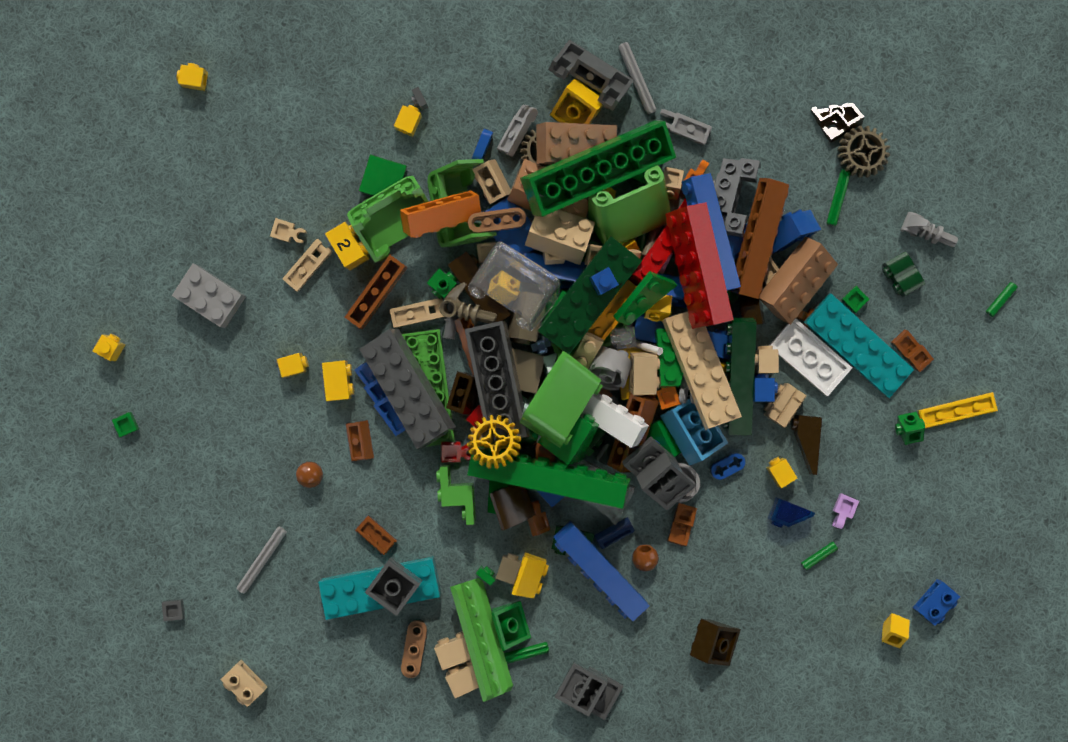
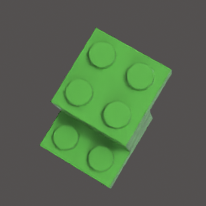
[436,465,476,525]

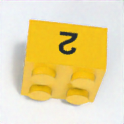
[325,222,369,270]

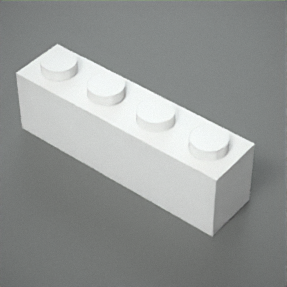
[583,393,649,448]

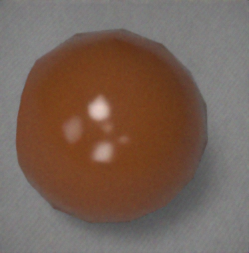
[296,461,323,488]
[632,545,659,572]

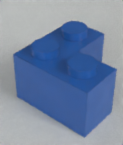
[772,209,821,254]

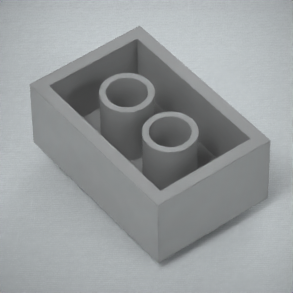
[172,263,246,328]

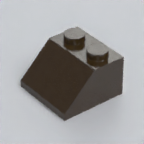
[690,618,741,666]

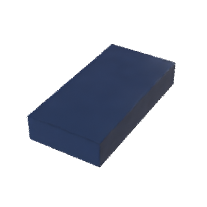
[594,517,635,549]

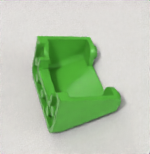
[588,165,671,244]
[347,176,429,263]
[520,351,603,448]

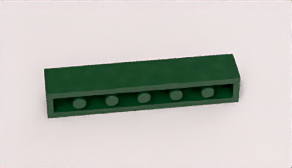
[723,318,757,435]

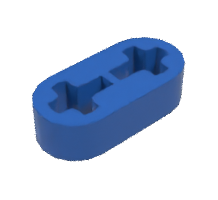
[472,129,493,165]
[710,453,745,480]

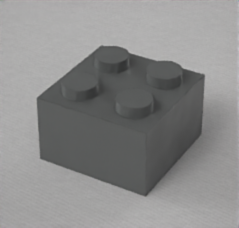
[365,558,422,616]

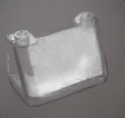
[468,241,560,332]

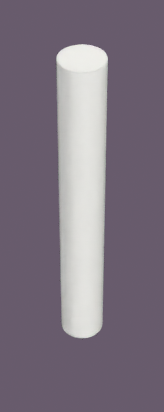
[620,338,663,355]

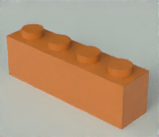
[400,190,481,238]

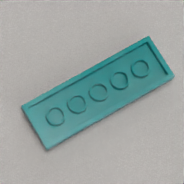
[804,293,914,398]

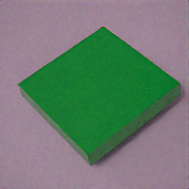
[359,154,407,196]

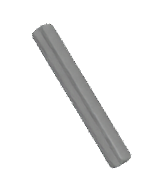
[619,42,656,115]
[236,526,287,594]

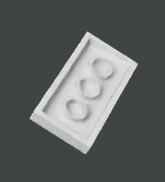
[769,319,853,397]

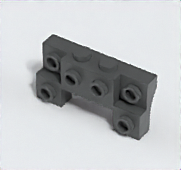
[548,39,634,111]
[713,158,761,238]

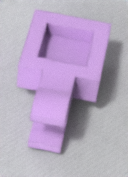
[832,493,859,529]

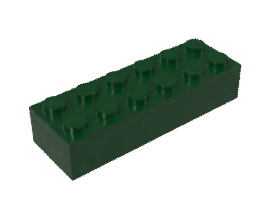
[537,236,642,355]

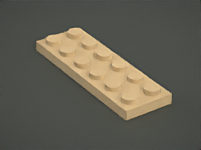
[662,311,742,430]

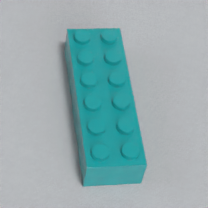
[318,556,442,620]

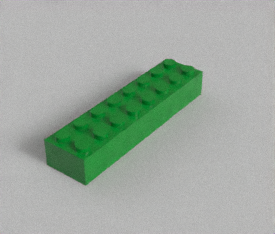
[520,120,676,217]
[467,447,631,509]

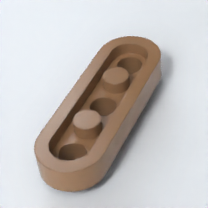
[468,208,526,233]
[401,620,427,678]

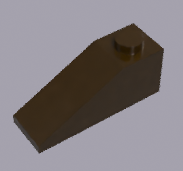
[791,415,822,475]

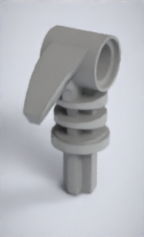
[900,212,958,247]

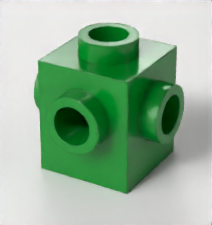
[427,269,458,299]
[895,412,925,445]

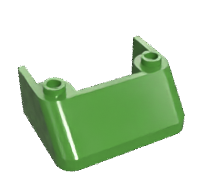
[427,159,497,247]

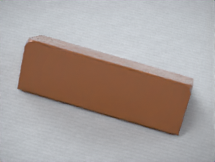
[346,420,374,461]

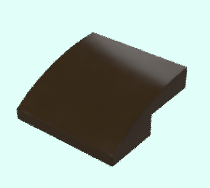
[490,484,535,530]

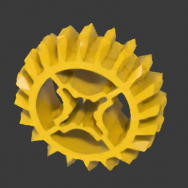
[467,415,521,469]

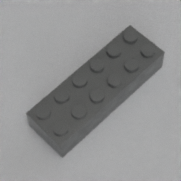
[465,321,530,444]
[359,329,456,449]

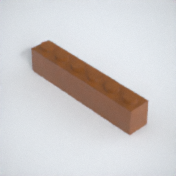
[729,178,789,299]

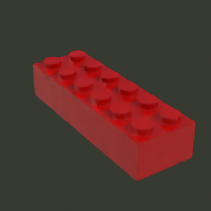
[666,202,734,329]

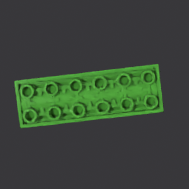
[402,329,455,447]
[450,578,513,702]

